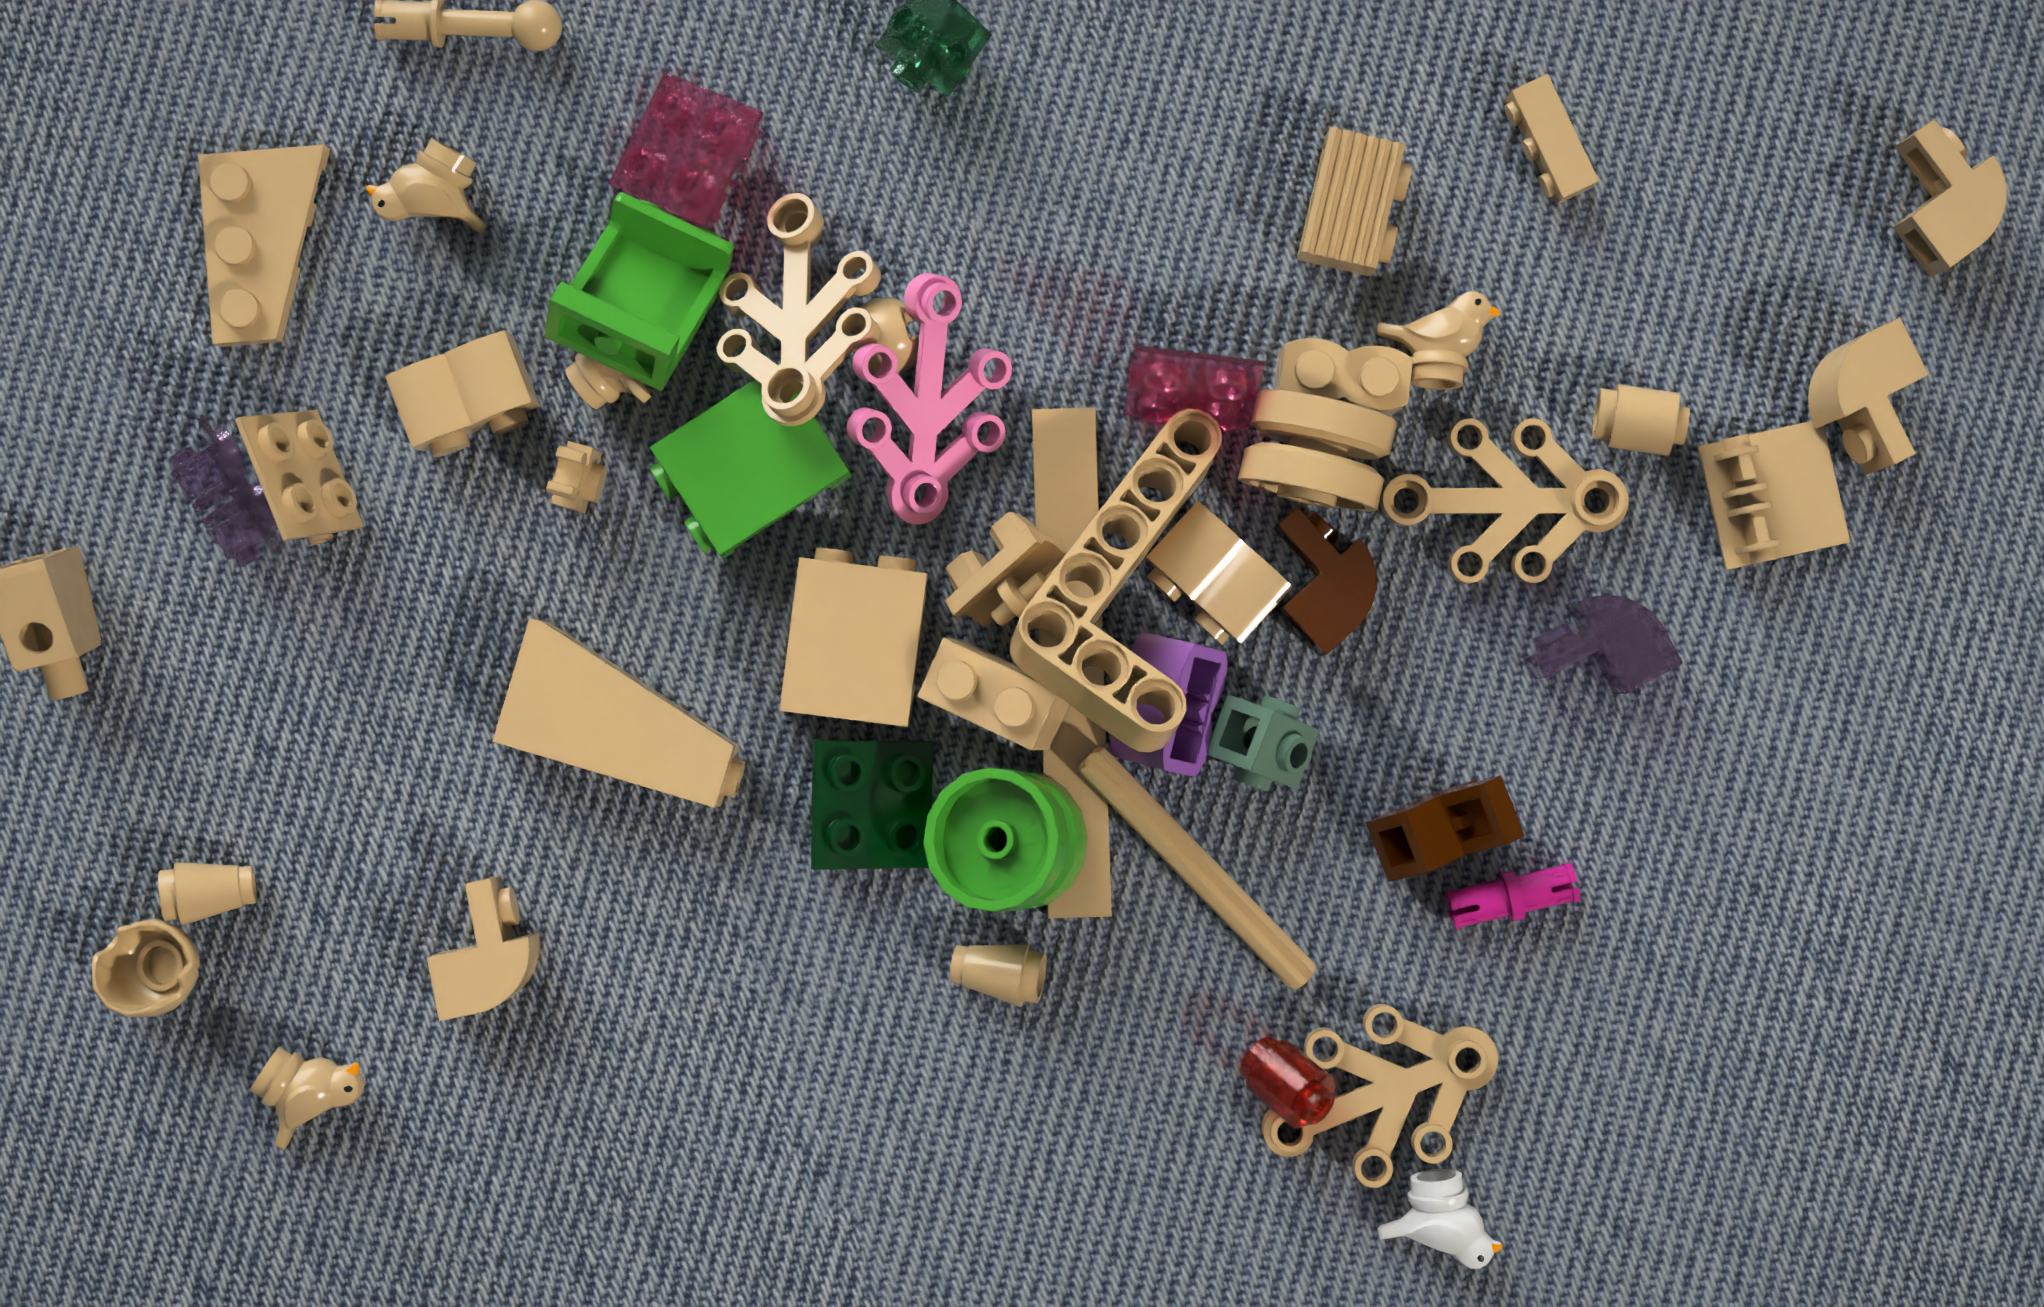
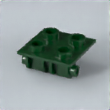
[811,740,933,870]

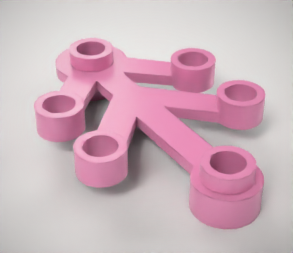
[847,273,1012,524]

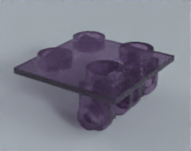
[169,415,280,567]

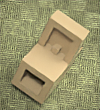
[1892,119,2007,277]
[1808,317,1929,475]
[427,875,540,1021]

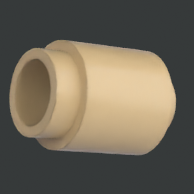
[1592,384,1690,456]

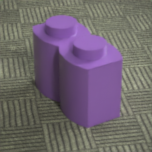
[1110,632,1227,777]

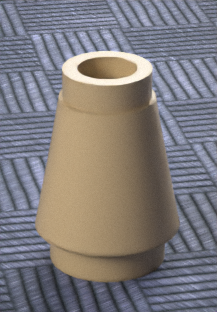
[158,862,257,926]
[950,944,1047,1007]

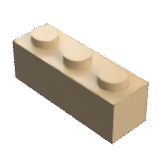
[1504,73,1599,205]

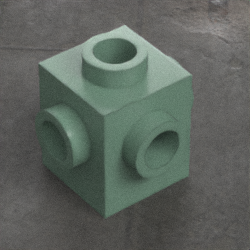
[1207,694,1320,792]

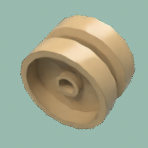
[1238,389,1397,512]

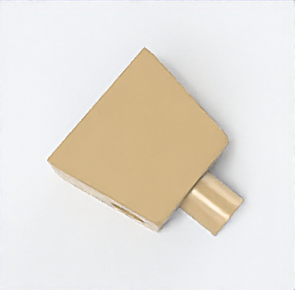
[0,545,101,701]

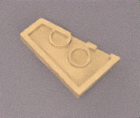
[198,144,330,347]

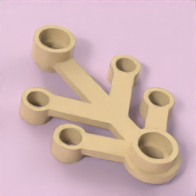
[717,193,881,426]
[1380,418,1629,584]
[1261,1004,1498,1188]

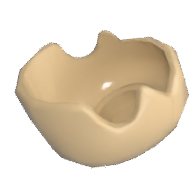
[91,919,200,1017]

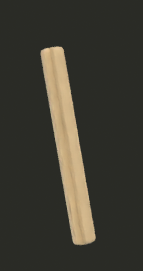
[1077,747,1317,990]

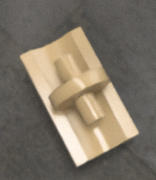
[944,512,1067,627]

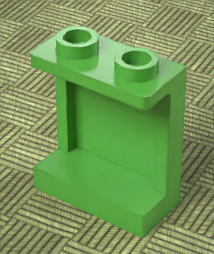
[545,192,734,392]
[649,363,853,558]

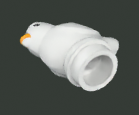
[1378,1169,1503,1269]

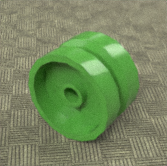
[923,767,1088,912]

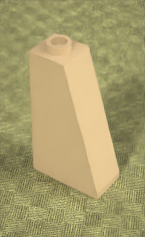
[492,618,746,808]

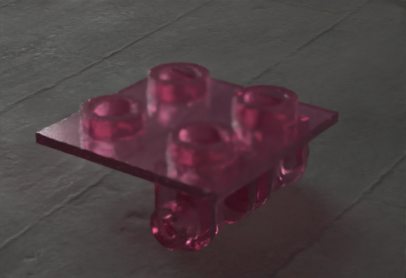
[608,72,764,229]
[1123,345,1265,431]

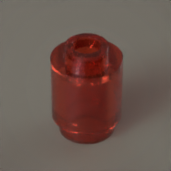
[1240,1036,1335,1128]

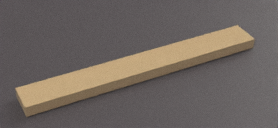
[1032,407,1112,919]

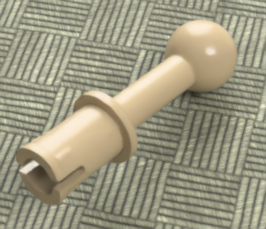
[374,0,562,51]

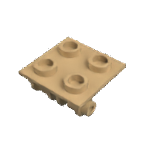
[235,410,364,546]
[1697,421,1850,570]

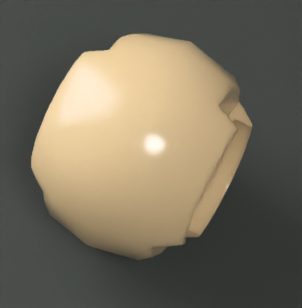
[852,297,919,375]

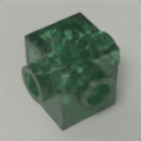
[875,0,992,97]

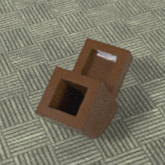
[1273,507,1377,656]
[1365,775,1525,882]

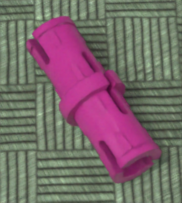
[1445,862,1580,930]

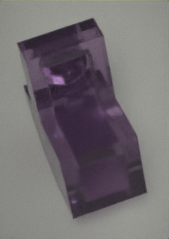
[1522,595,1683,694]

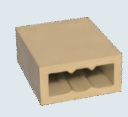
[779,548,929,727]

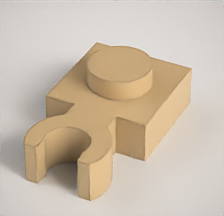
[546,441,607,514]

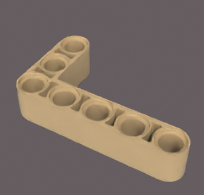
[1010,409,1222,752]

